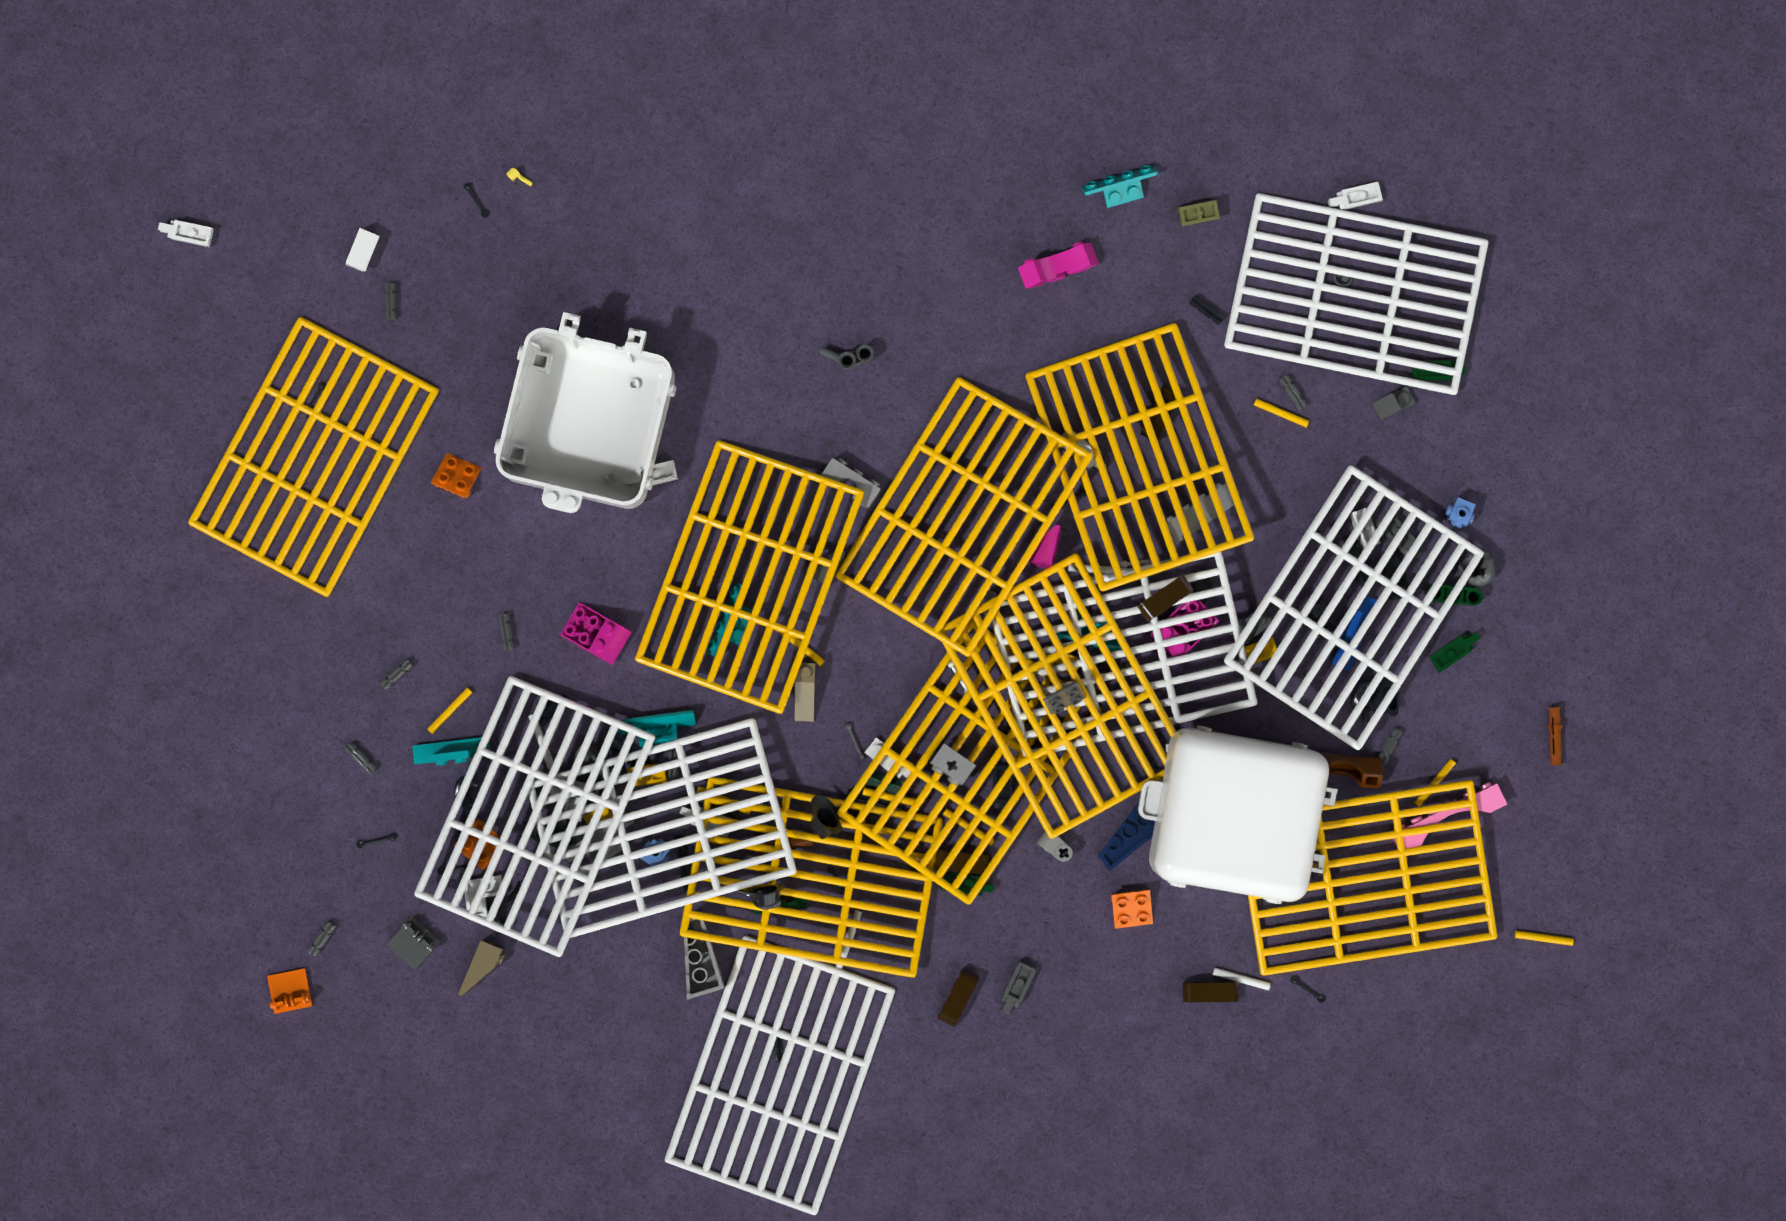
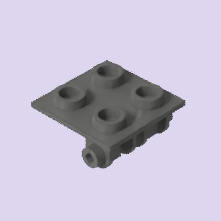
[1043,681,1086,715]
[386,916,441,970]

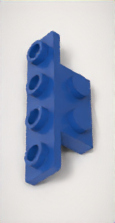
[1332,596,1377,671]

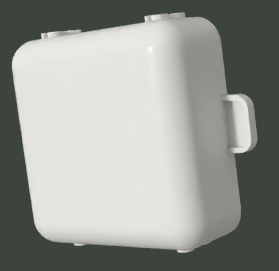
[494,312,676,513]
[1138,725,1338,904]

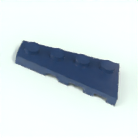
[1098,802,1155,871]

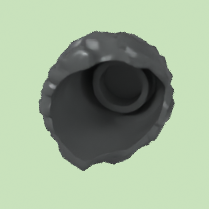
[1458,550,1495,587]

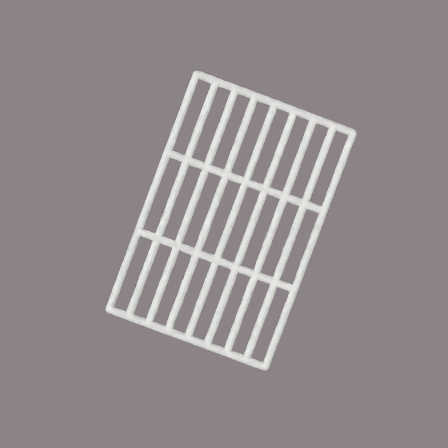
[1224,193,1489,395]
[1224,465,1484,750]
[989,552,1257,757]
[414,676,655,957]
[528,718,797,938]
[665,935,895,1215]

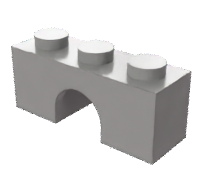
[821,458,881,509]

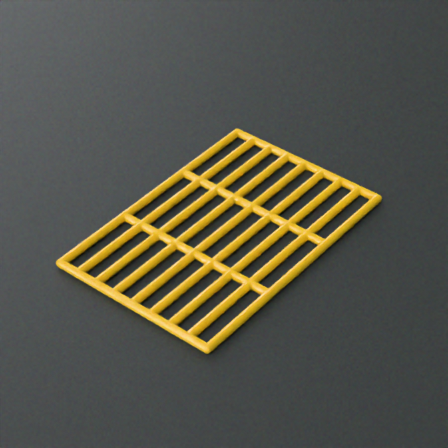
[188,317,439,597]
[1025,323,1254,591]
[835,377,1093,657]
[635,440,864,714]
[941,553,1176,839]
[837,619,1102,905]
[680,777,943,978]
[1248,780,1497,976]

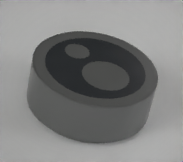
[1333,274,1353,287]

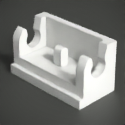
[345,228,379,272]
[1349,507,1380,548]

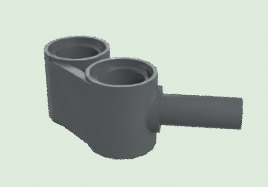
[820,345,874,371]

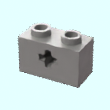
[930,744,976,786]

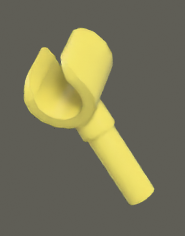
[506,168,533,186]

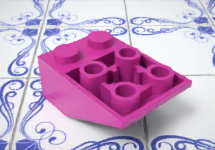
[1150,600,1220,657]
[560,602,632,665]

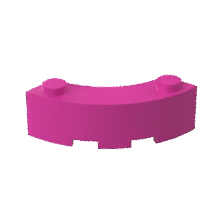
[1018,241,1099,289]

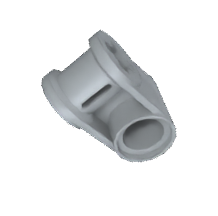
[1036,832,1073,862]

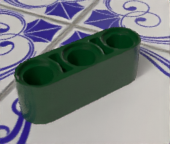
[1424,585,1483,606]

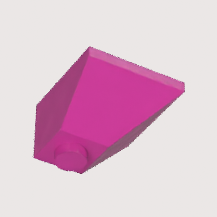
[1029,525,1061,569]

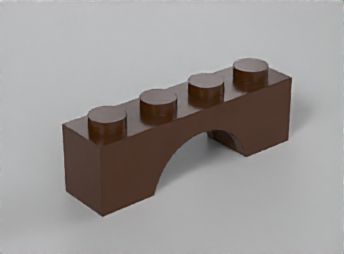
[1320,753,1383,789]

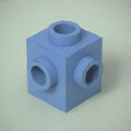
[1445,497,1476,529]
[641,838,671,866]

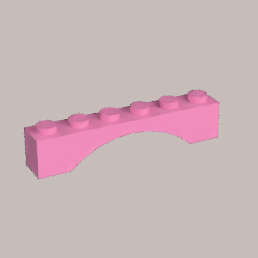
[1393,782,1507,848]

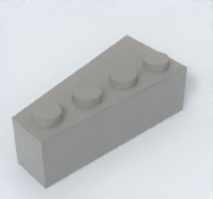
[1165,483,1234,545]
[684,918,725,1000]

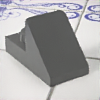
[1372,386,1415,420]

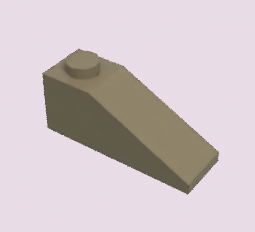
[795,663,816,722]
[458,940,505,996]

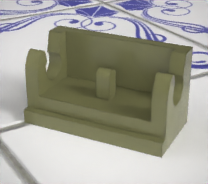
[1176,200,1220,226]

